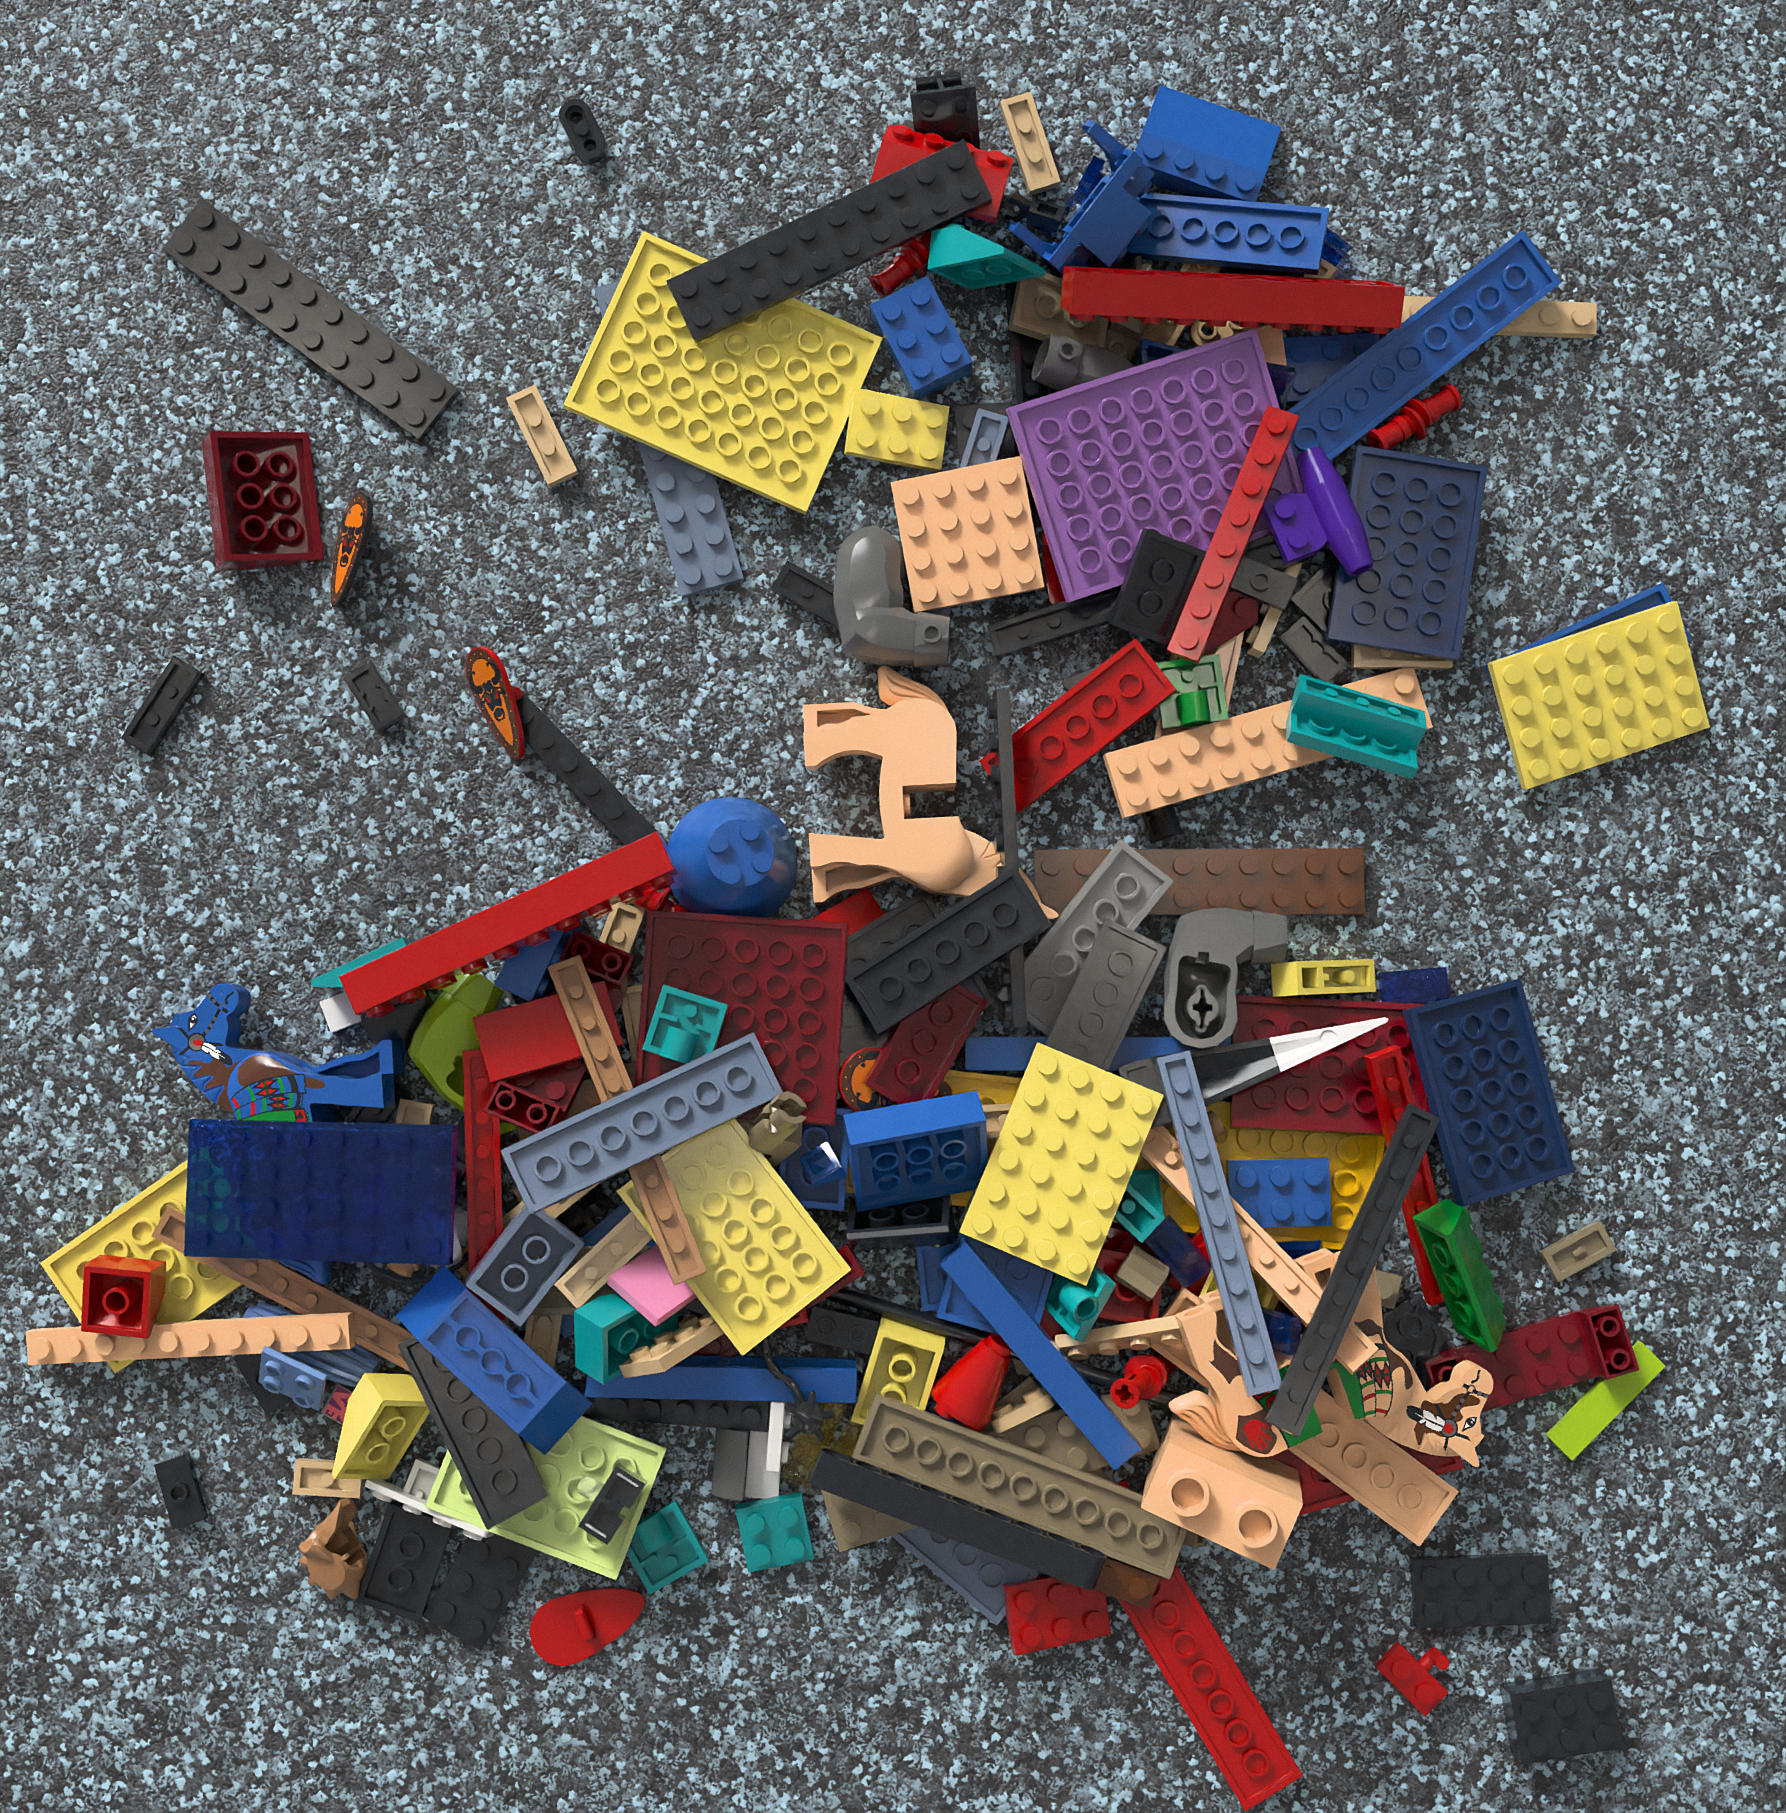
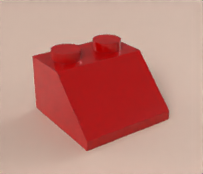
[1095,1249,1166,1325]
[81,1254,166,1339]

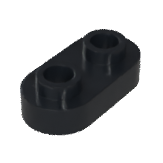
[559,99,607,164]

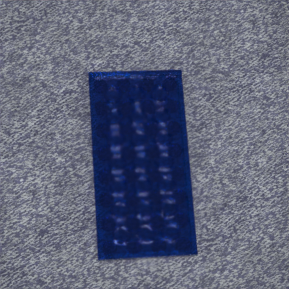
[184,1119,457,1265]

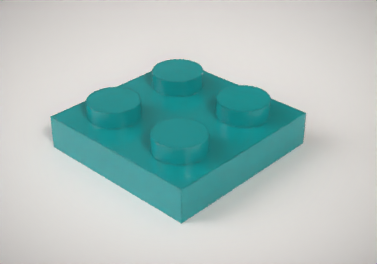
[735,1491,814,1573]

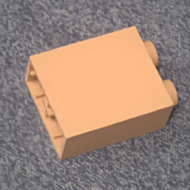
[1141,1413,1303,1570]

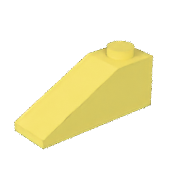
[1271,959,1376,997]

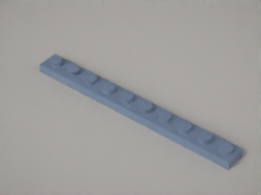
[1156,1050,1282,1397]

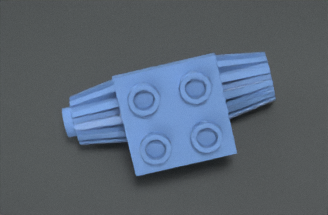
[243,1302,381,1411]

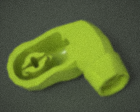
[408,973,516,1134]

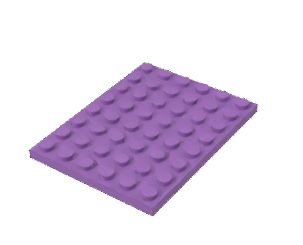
[1006,328,1305,603]

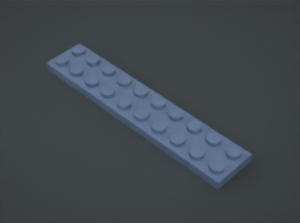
[594,281,744,598]

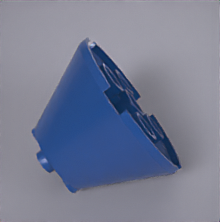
[667,797,797,918]

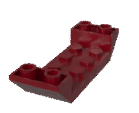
[484,931,635,1134]
[1424,1304,1639,1412]

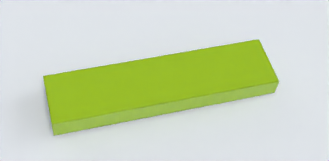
[1545,1341,1665,1461]

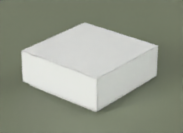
[320,992,364,1033]

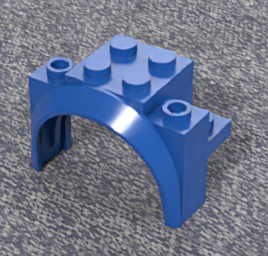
[1005,120,1155,275]

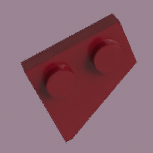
[1202,590,1258,656]

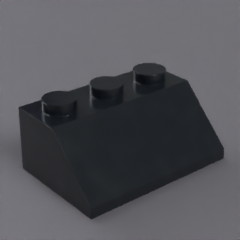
[846,1195,955,1253]

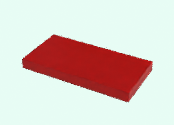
[472,981,623,1084]

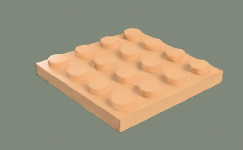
[891,456,1045,614]

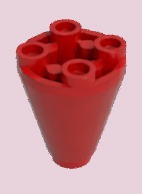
[931,1333,1012,1432]

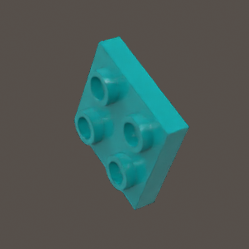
[642,984,729,1064]
[1045,1263,1116,1342]
[627,1499,709,1595]

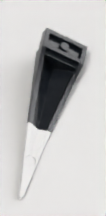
[1118,1017,1389,1129]

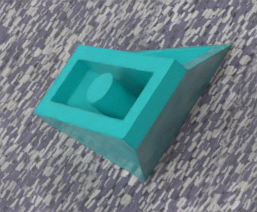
[1114,1169,1165,1243]

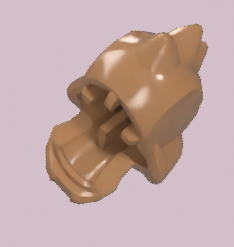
[299,1498,367,1600]

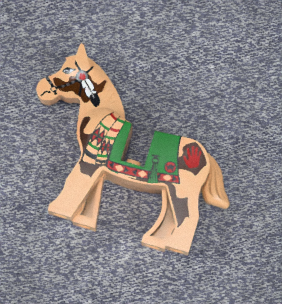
[1169,1248,1493,1467]

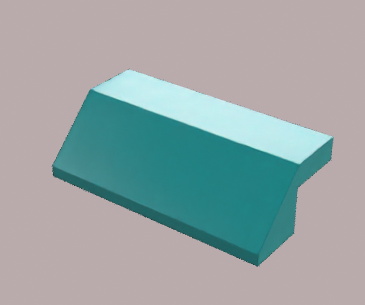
[1286,674,1427,779]

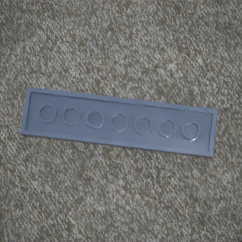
[500,1032,783,1215]

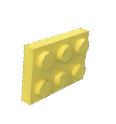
[844,388,950,473]

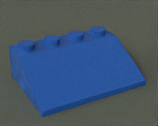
[1135,85,1281,202]
[843,1091,988,1212]

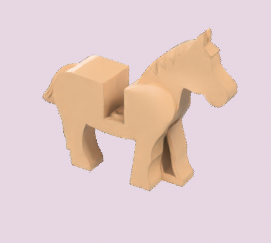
[803,665,1059,920]

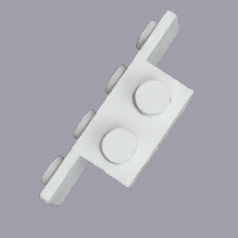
[745,1401,791,1499]
[365,1458,494,1541]

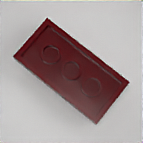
[862,985,987,1105]

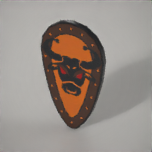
[331,492,377,609]

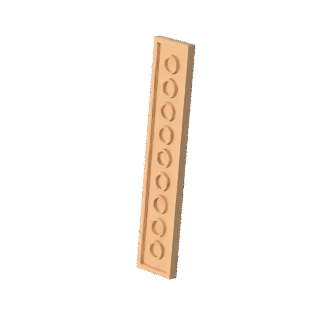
[1103,668,1433,819]
[1150,1287,1459,1547]

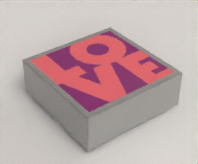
[321,1383,354,1425]

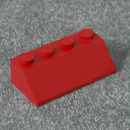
[870,125,1014,224]

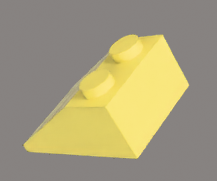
[851,1317,946,1425]
[332,1373,430,1480]

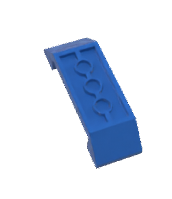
[396,1265,593,1455]

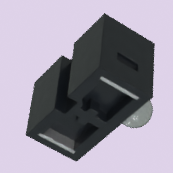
[577,1463,648,1545]

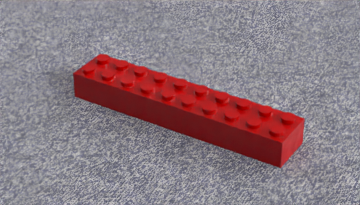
[1060,266,1406,334]
[339,831,680,1019]

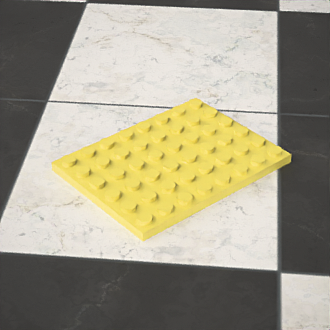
[563,231,883,515]

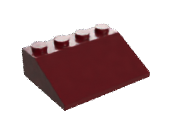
[202,431,324,571]

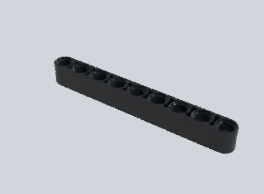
[809,1448,1107,1590]

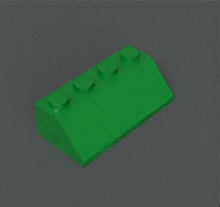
[1412,1199,1507,1353]

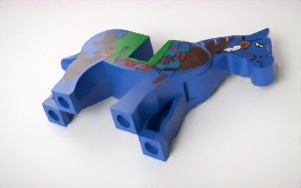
[152,983,415,1284]

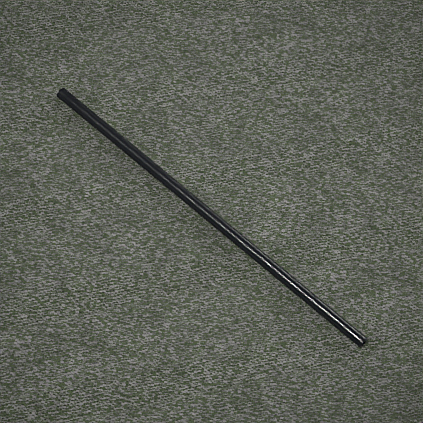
[825,1287,1183,1408]

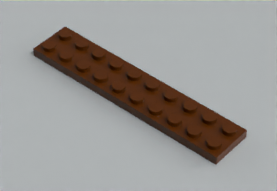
[1034,848,1365,916]

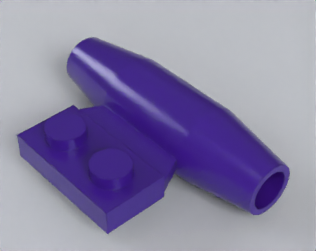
[1262,446,1374,577]

